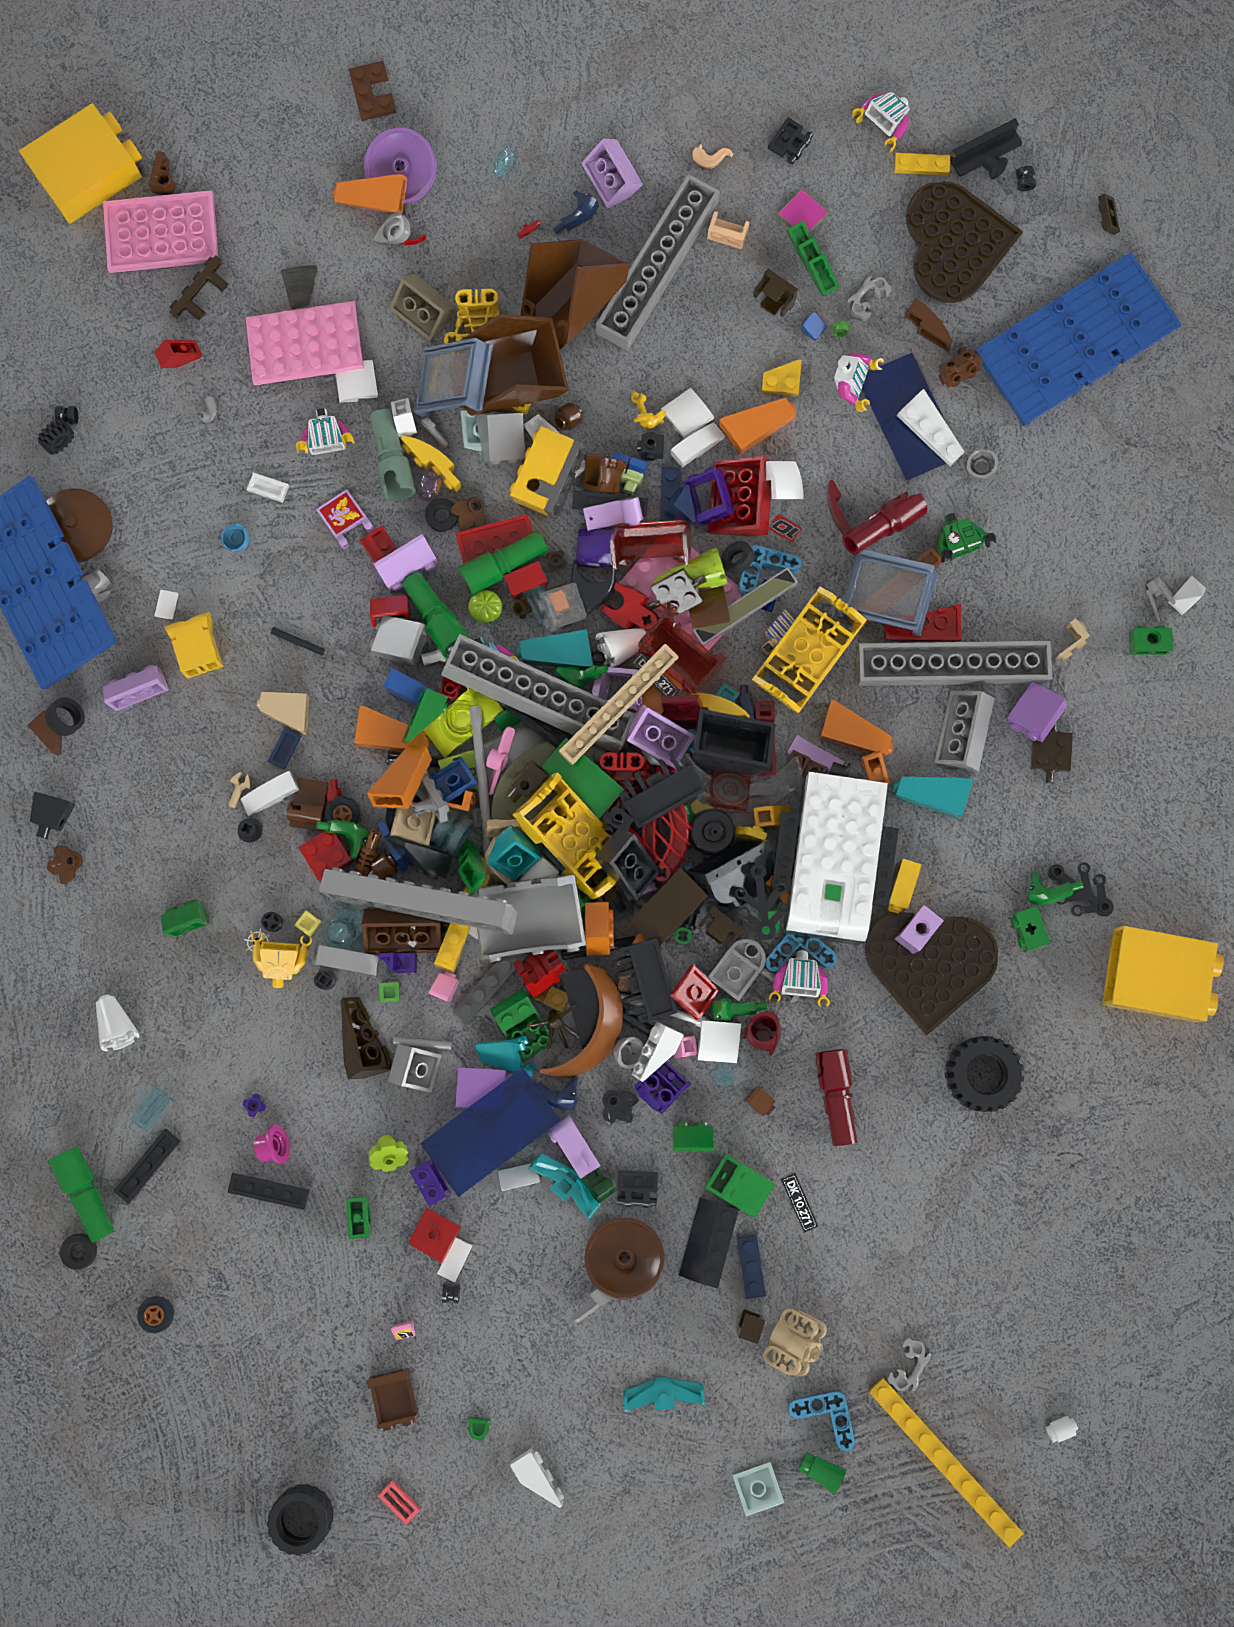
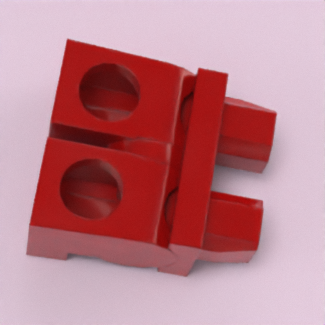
[512,950,566,997]

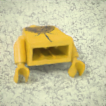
[251,932,312,988]

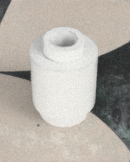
[1046,1416,1078,1443]

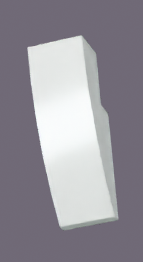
[671,422,725,468]
[241,771,299,816]

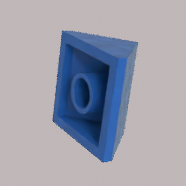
[430,757,478,802]

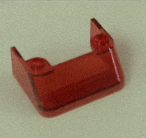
[610,520,691,570]

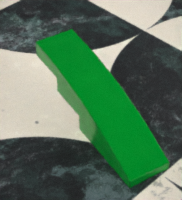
[786,221,840,296]
[457,839,485,895]

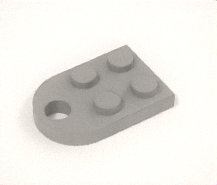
[707,939,766,1001]

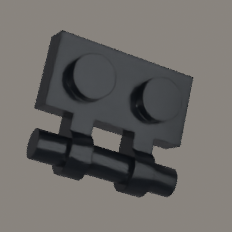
[768,117,813,165]
[617,1170,658,1208]

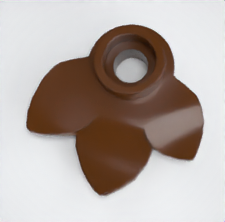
[451,497,486,531]
[47,846,83,884]

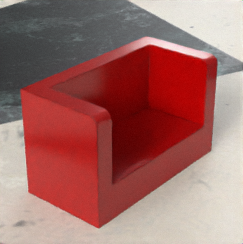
[504,561,548,600]
[370,595,410,628]

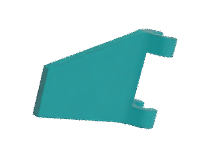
[475,1036,536,1077]

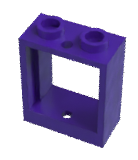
[682,467,735,526]
[409,1159,451,1207]

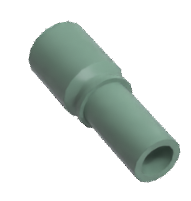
[370,409,416,501]

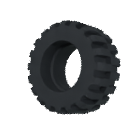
[945,1036,1024,1112]

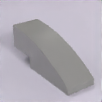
[315,945,379,976]

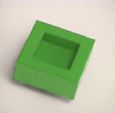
[379,982,400,1003]

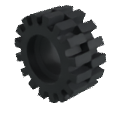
[37,419,74,455]

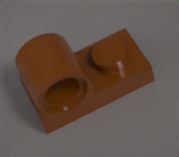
[148,151,176,195]

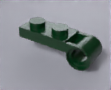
[565,1155,616,1203]

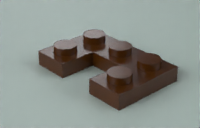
[349,61,396,121]

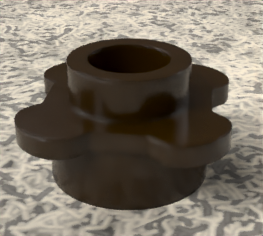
[546,551,567,571]
[513,597,532,619]

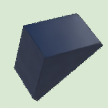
[664,485,696,527]

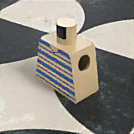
[761,610,795,656]

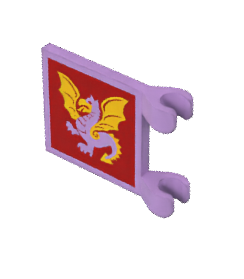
[316,489,374,550]

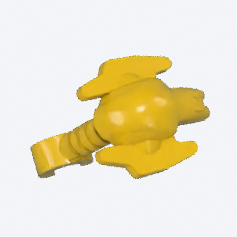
[631,391,666,430]

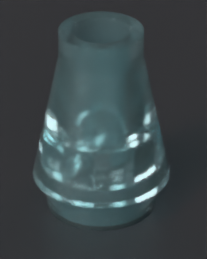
[493,148,516,178]

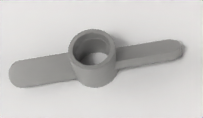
[571,1288,612,1323]

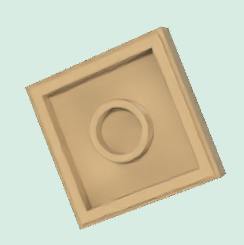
[390,802,436,847]

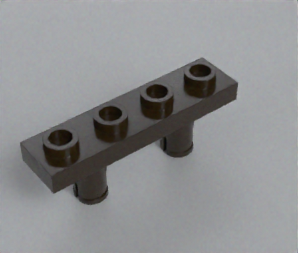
[169,255,229,321]

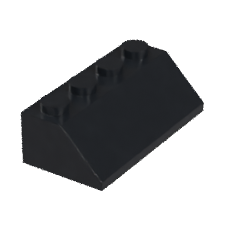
[679,1198,739,1289]

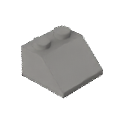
[387,1043,442,1093]

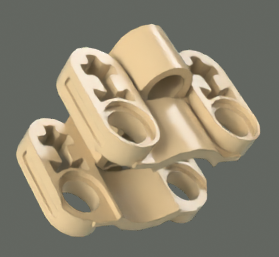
[763,1309,827,1376]

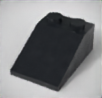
[595,828,660,900]
[385,834,453,880]

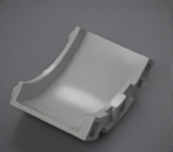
[471,875,586,962]

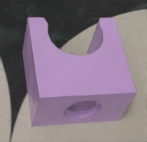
[894,905,944,954]

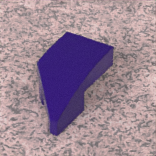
[378,953,417,973]

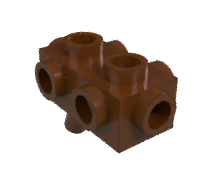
[938,347,983,388]

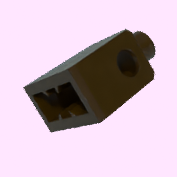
[507,760,547,803]

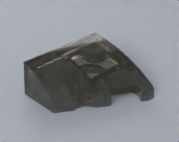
[281,265,318,310]

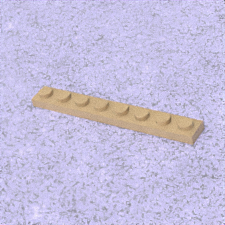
[558,644,679,765]

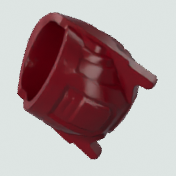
[743,1011,782,1056]

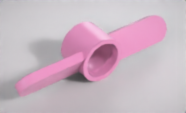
[486,727,515,796]

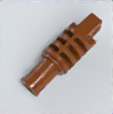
[354,829,382,877]

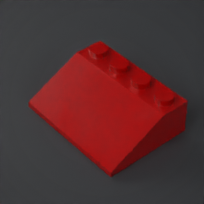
[708,456,771,537]

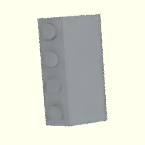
[935,691,995,771]

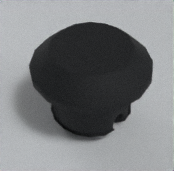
[591,651,606,666]

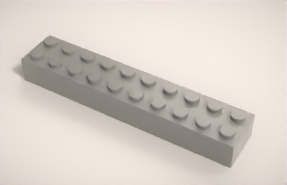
[596,174,720,351]
[441,634,635,753]
[856,641,1052,686]
[319,867,518,935]

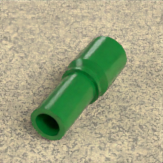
[457,531,548,596]
[402,572,469,658]
[48,1146,115,1243]

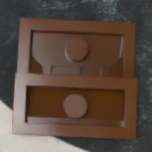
[689,587,730,629]

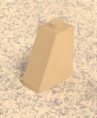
[257,692,310,735]

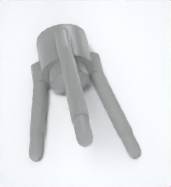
[1146,577,1188,622]

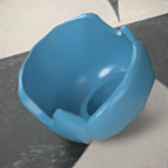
[221,523,250,552]

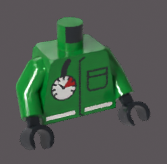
[936,513,997,563]

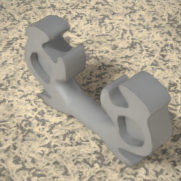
[847,275,892,322]
[887,1337,931,1391]

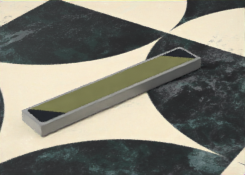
[693,567,798,646]

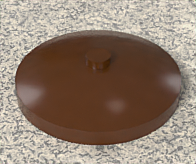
[47,488,113,562]
[584,1218,664,1300]

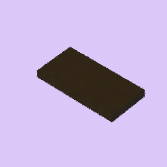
[629,867,709,947]

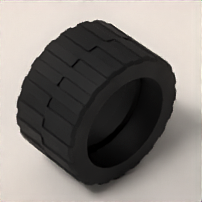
[267,1484,334,1556]

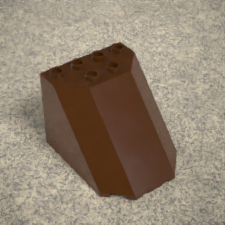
[520,239,629,349]
[448,314,569,416]

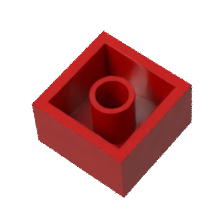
[298,830,354,882]

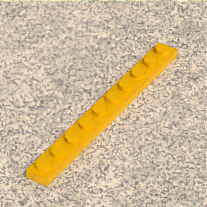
[868,1377,1024,1548]

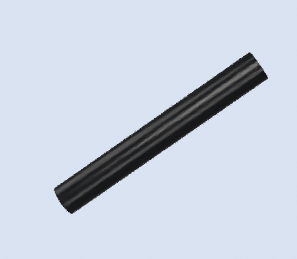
[271,627,325,656]

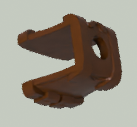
[582,453,627,494]

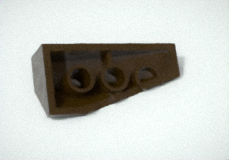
[341,997,392,1080]

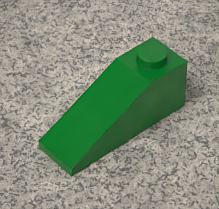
[402,688,448,743]

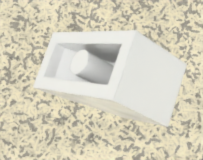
[391,398,417,437]

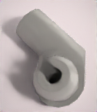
[199,396,218,423]

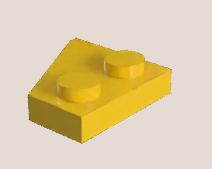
[761,359,802,396]
[735,826,767,840]

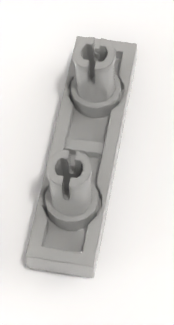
[412,770,449,823]

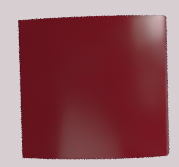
[661,694,704,729]

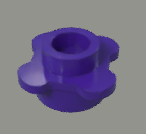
[243,1094,266,1117]

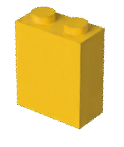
[886,859,922,914]

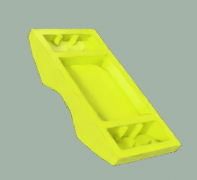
[424,689,503,758]

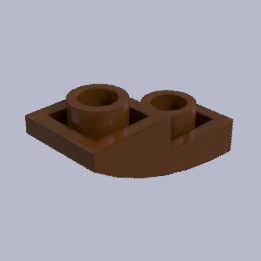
[785,750,829,778]

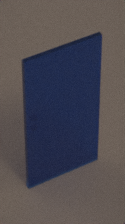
[862,353,962,481]
[420,1067,561,1197]

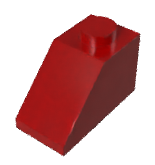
[154,339,202,368]

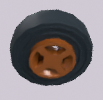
[325,797,360,823]
[137,1296,174,1333]

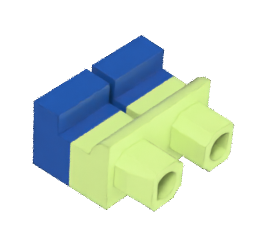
[612,451,648,495]

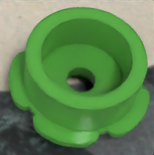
[832,321,850,338]

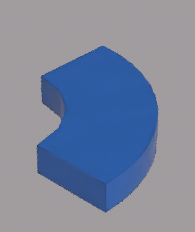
[378,821,408,872]

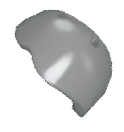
[967,449,998,479]
[613,1037,644,1069]

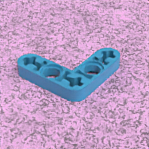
[739,545,802,596]
[765,934,837,972]
[788,1390,855,1451]

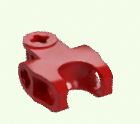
[601,582,659,630]

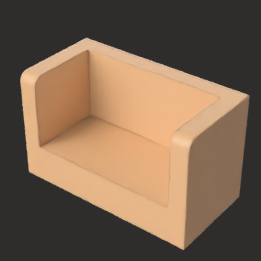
[707,211,749,249]

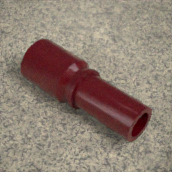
[842,491,928,555]
[816,1049,857,1146]

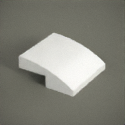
[335,360,378,403]
[661,388,714,439]
[766,461,804,499]
[697,1021,741,1063]

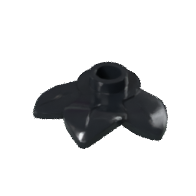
[602,1090,639,1125]

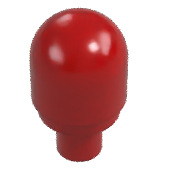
[326,779,342,803]

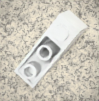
[631,1021,684,1082]
[510,1448,564,1508]

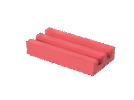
[378,1479,421,1525]

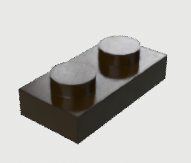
[1098,193,1120,235]

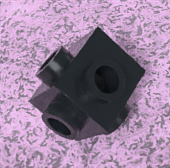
[637,432,664,461]
[601,806,634,836]

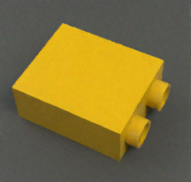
[19,103,142,224]
[1102,926,1224,1023]

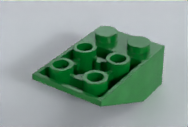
[490,989,556,1062]
[704,1153,775,1218]

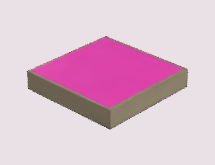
[777,189,829,233]

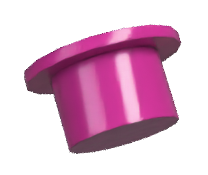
[254,1125,290,1164]

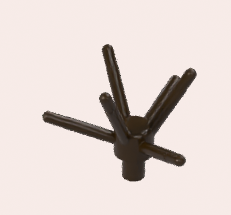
[527,1004,580,1051]

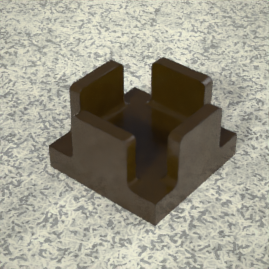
[753,268,798,317]
[698,906,744,950]

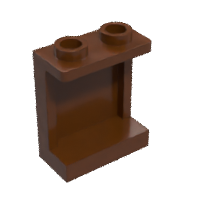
[367,1368,419,1431]

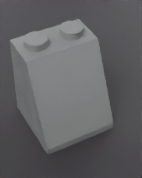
[475,412,525,464]
[370,616,428,668]

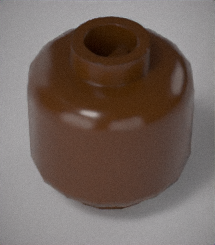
[554,402,582,431]
[369,853,398,880]

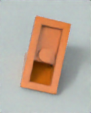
[861,751,890,784]

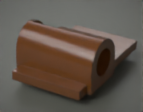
[286,778,328,831]

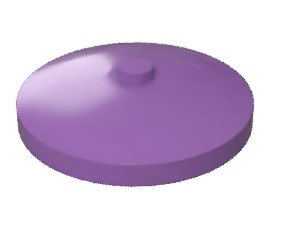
[364,127,437,205]

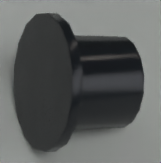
[982,153,1008,179]
[829,762,851,777]
[238,818,263,843]

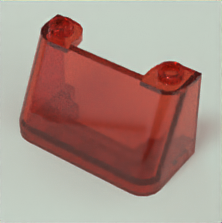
[638,609,727,694]

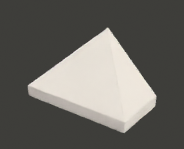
[1168,576,1206,615]

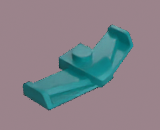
[528,1152,601,1221]
[623,1376,705,1412]

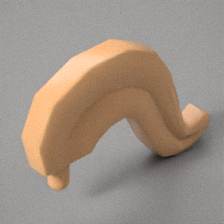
[692,144,733,169]

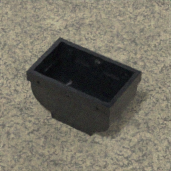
[692,708,776,777]
[686,839,774,908]

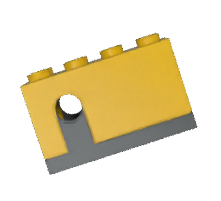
[509,426,586,520]

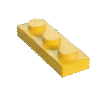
[894,153,950,176]

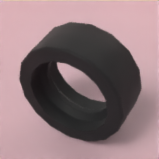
[45,697,85,736]

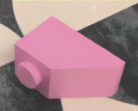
[429,971,459,1003]

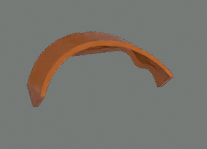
[539,962,623,1078]

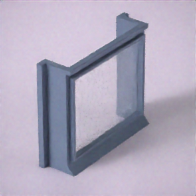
[412,338,493,419]
[839,549,938,637]

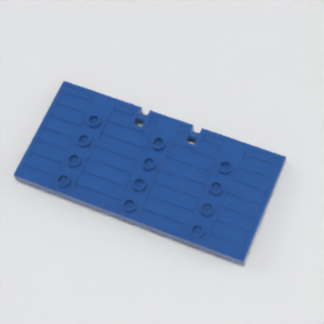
[974,252,1182,426]
[0,476,118,689]

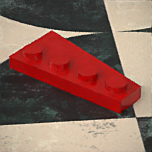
[455,514,533,564]
[884,604,961,642]

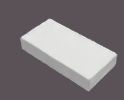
[247,472,289,503]
[437,1237,473,1283]

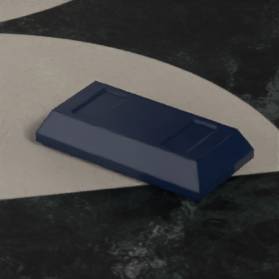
[267,728,302,770]

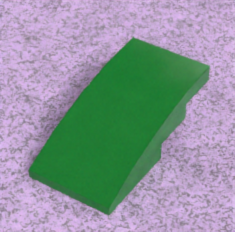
[542,738,625,819]

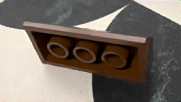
[361,909,443,954]

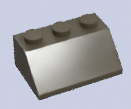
[389,274,456,341]

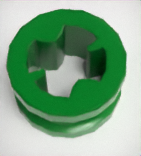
[674,927,692,945]

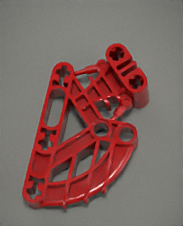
[600,753,692,882]

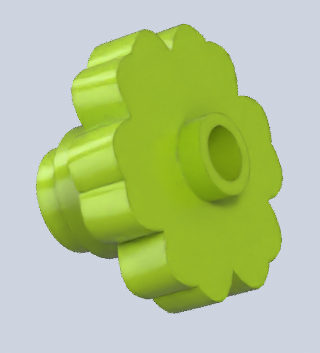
[368,1135,408,1172]

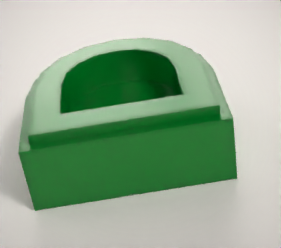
[468,1417,490,1440]

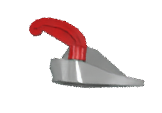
[373,213,427,245]

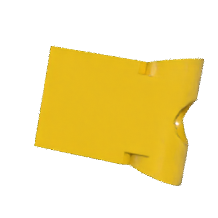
[164,611,224,679]

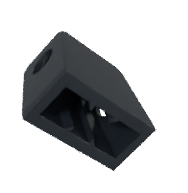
[30,792,75,839]

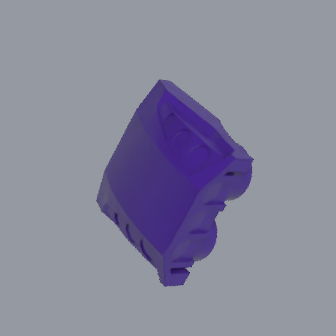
[576,529,616,568]
[634,1061,691,1114]

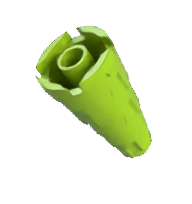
[652,547,728,589]

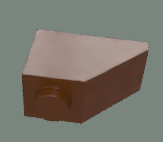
[27,710,62,756]
[744,1086,776,1117]

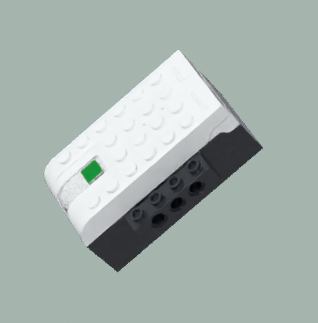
[770,772,899,945]

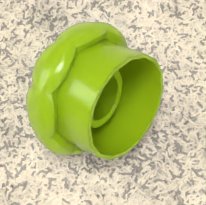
[468,590,502,623]

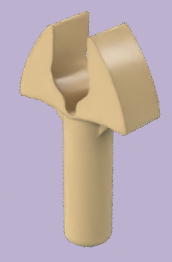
[228,772,251,808]

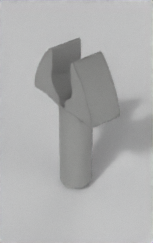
[421,417,449,448]

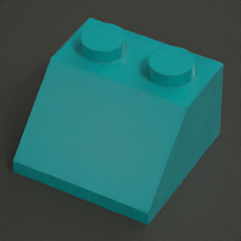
[487,825,542,881]

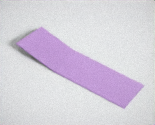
[787,735,845,775]

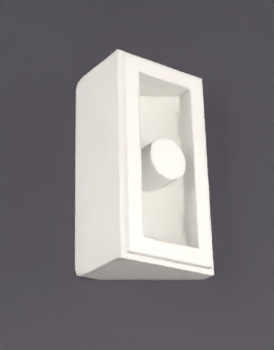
[498,1163,541,1191]

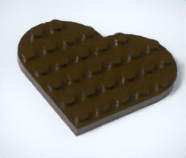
[906,181,1023,303]
[865,912,998,1036]

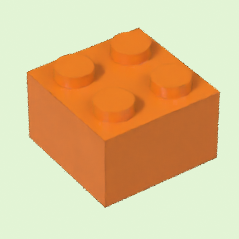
[585,902,614,956]

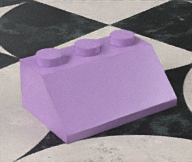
[581,138,643,208]
[374,534,438,593]
[103,665,169,711]
[626,704,695,769]

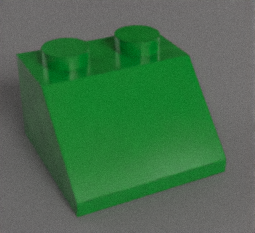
[161,899,210,938]
[673,1122,714,1152]

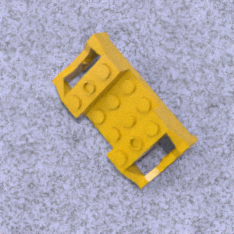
[752,587,866,715]
[513,772,616,899]

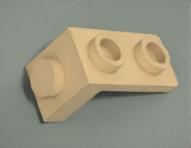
[1054,618,1090,662]

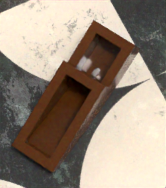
[905,298,953,352]

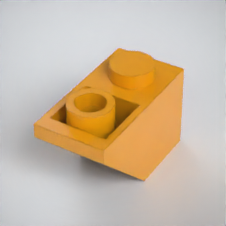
[752,806,791,829]

